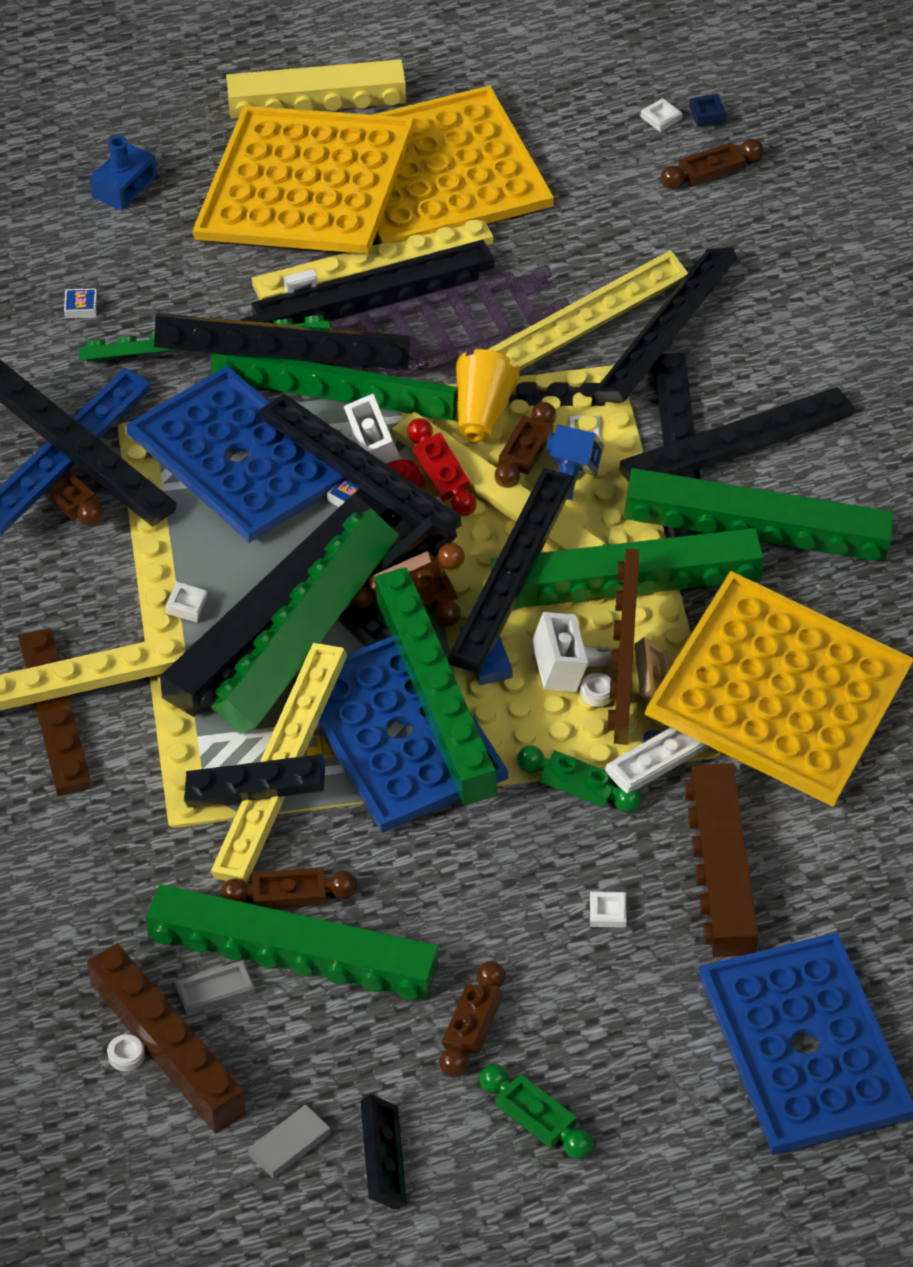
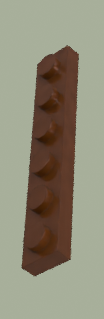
[607,549,639,745]
[18,628,92,796]

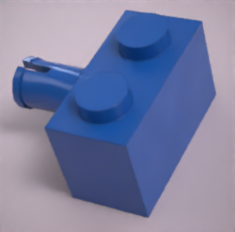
[90,136,157,210]
[547,425,604,500]

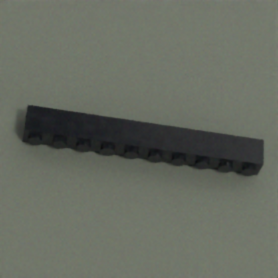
[160,488,402,717]

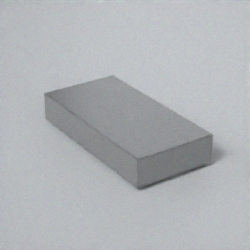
[174,960,256,1016]
[248,1104,331,1179]

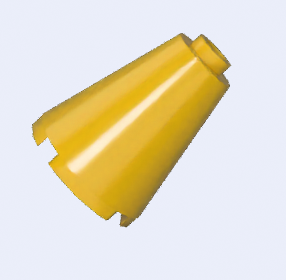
[456,349,520,443]

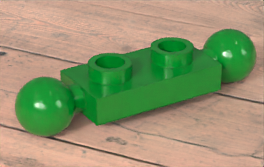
[517,745,642,813]
[479,1064,594,1159]

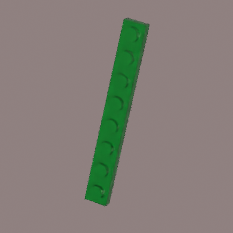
[78,315,333,361]
[211,352,457,421]

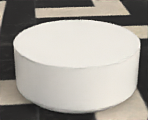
[580,673,612,707]
[107,1034,145,1071]

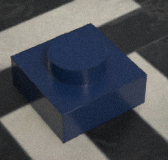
[689,94,726,126]

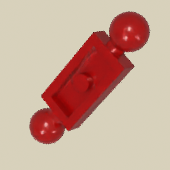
[407,418,477,517]

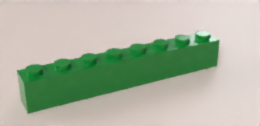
[623,468,893,561]
[211,508,399,734]
[491,528,764,609]
[374,567,498,806]
[146,884,438,1000]

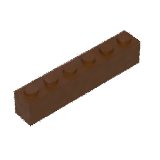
[684,763,758,957]
[87,943,246,1133]

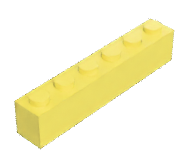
[226,59,406,119]

